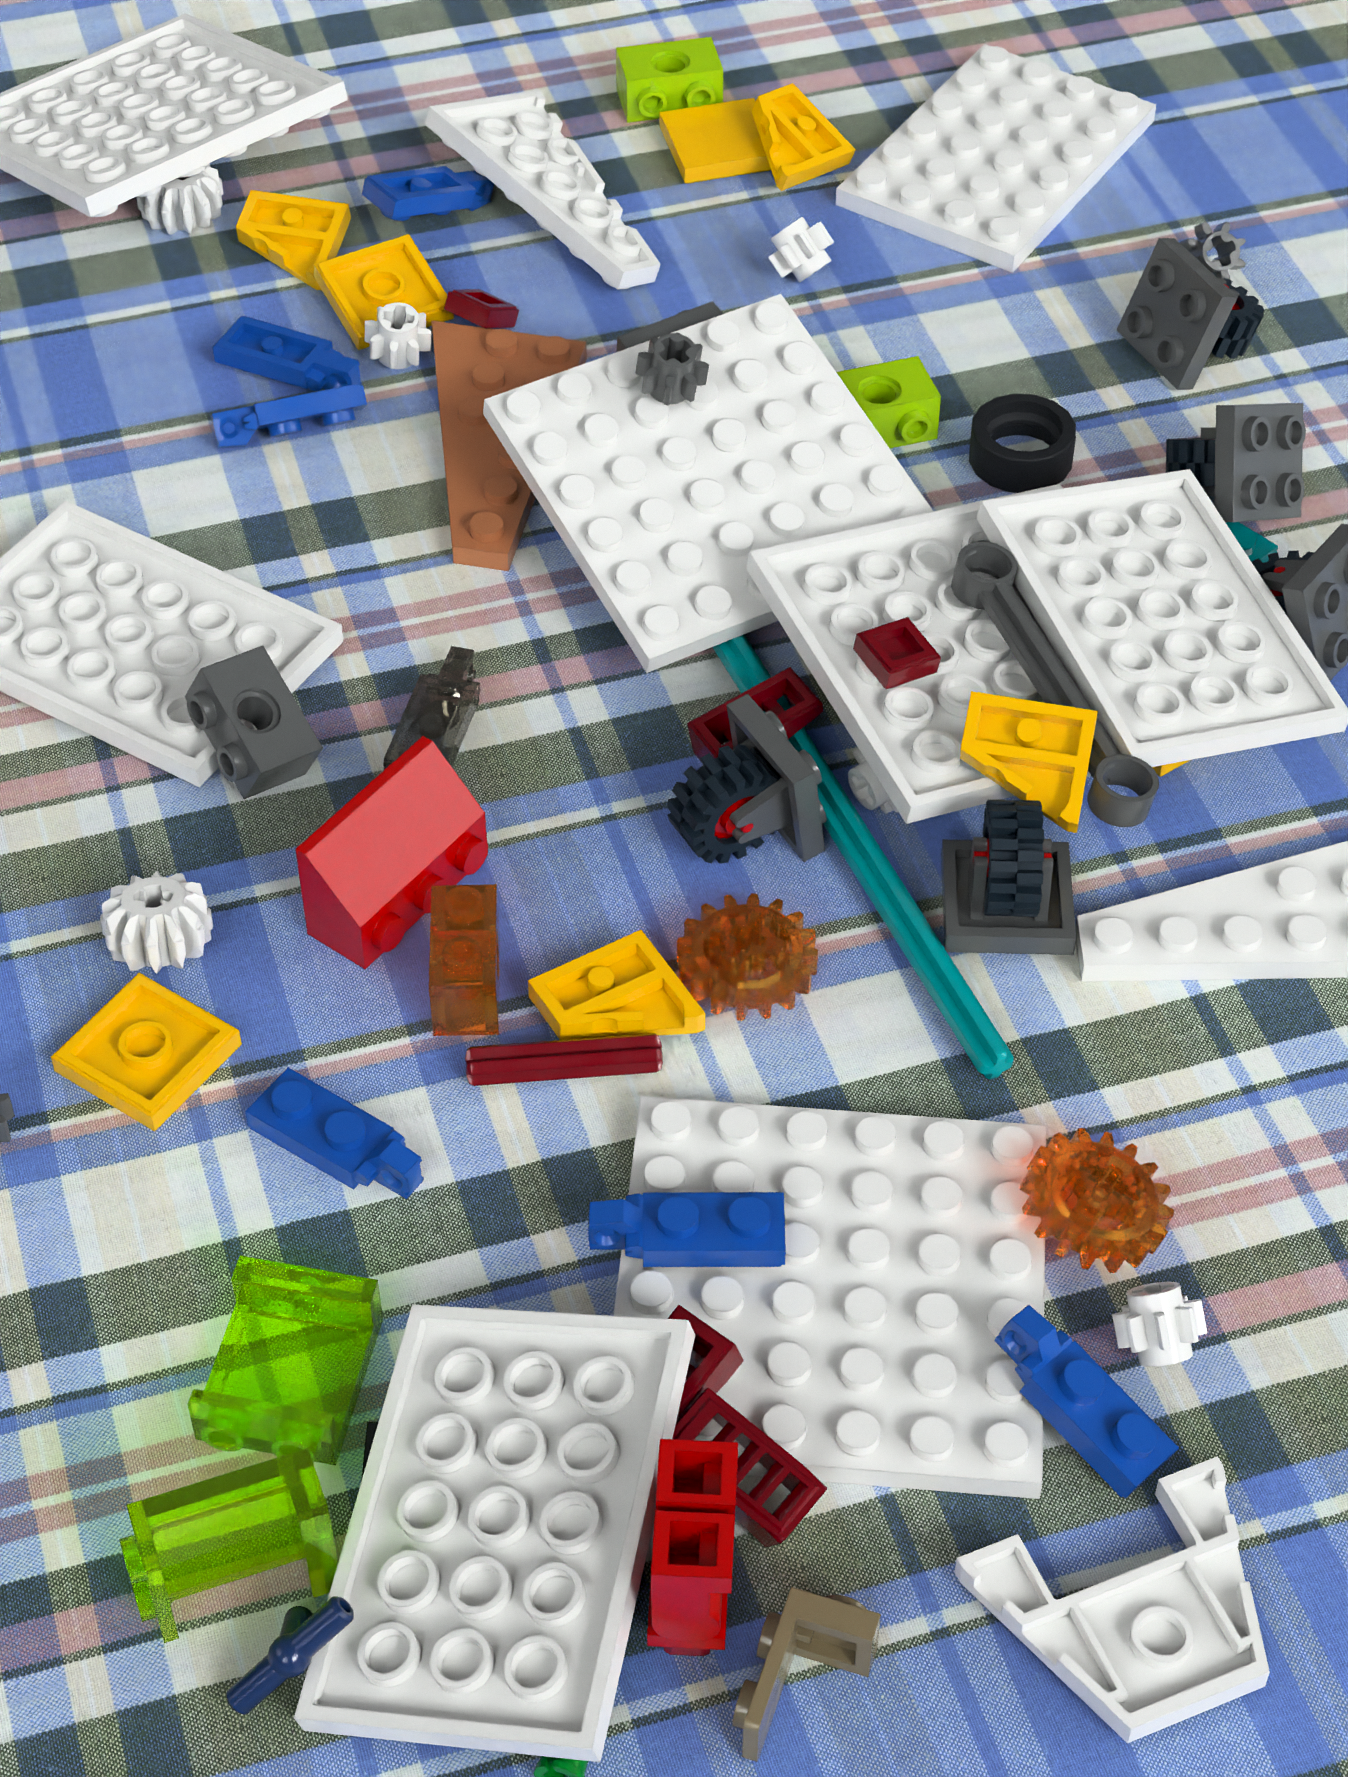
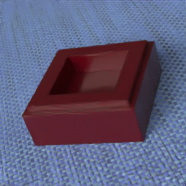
[444,289,519,329]
[853,617,941,689]

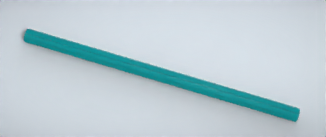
[712,635,1013,1079]

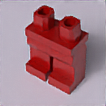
[647,1439,738,1657]

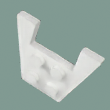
[955,1456,1270,1743]

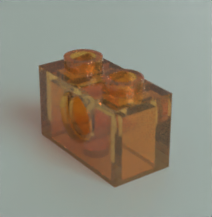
[429,884,500,1036]

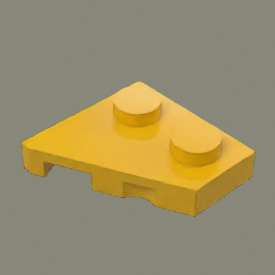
[752,83,856,191]
[236,190,351,291]
[960,691,1098,833]
[528,930,705,1040]

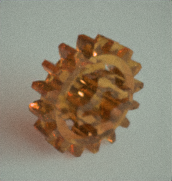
[677,893,818,1021]
[1020,1128,1174,1273]

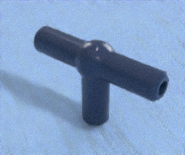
[227,1596,354,1715]

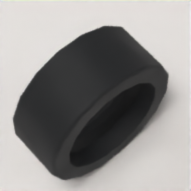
[969,393,1076,493]

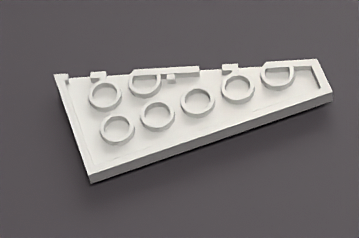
[424,90,661,290]
[1075,841,1348,982]

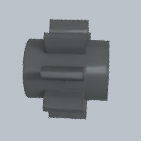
[1180,221,1246,280]
[635,332,709,406]

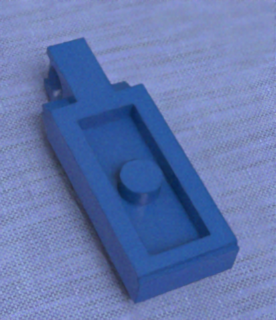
[362,166,494,221]
[212,315,362,391]
[211,383,367,448]
[245,1067,424,1199]
[588,1192,786,1267]
[994,1305,1179,1499]

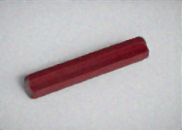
[465,1033,663,1086]

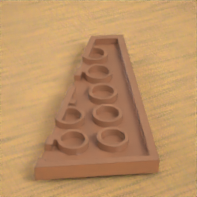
[431,320,587,571]

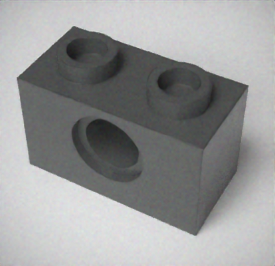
[185,645,323,799]

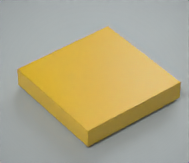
[659,98,771,184]
[314,234,454,350]
[51,973,242,1132]

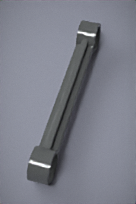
[951,542,1159,827]

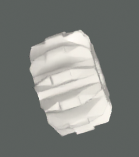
[136,164,223,235]
[100,871,213,974]

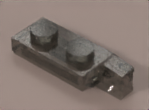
[383,646,481,770]

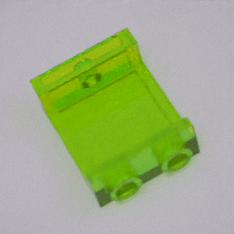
[187,1255,383,1466]
[119,1447,338,1643]

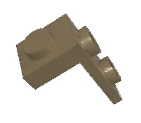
[732,1587,881,1762]

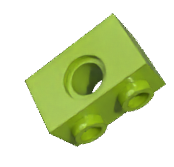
[616,37,723,123]
[836,356,941,449]

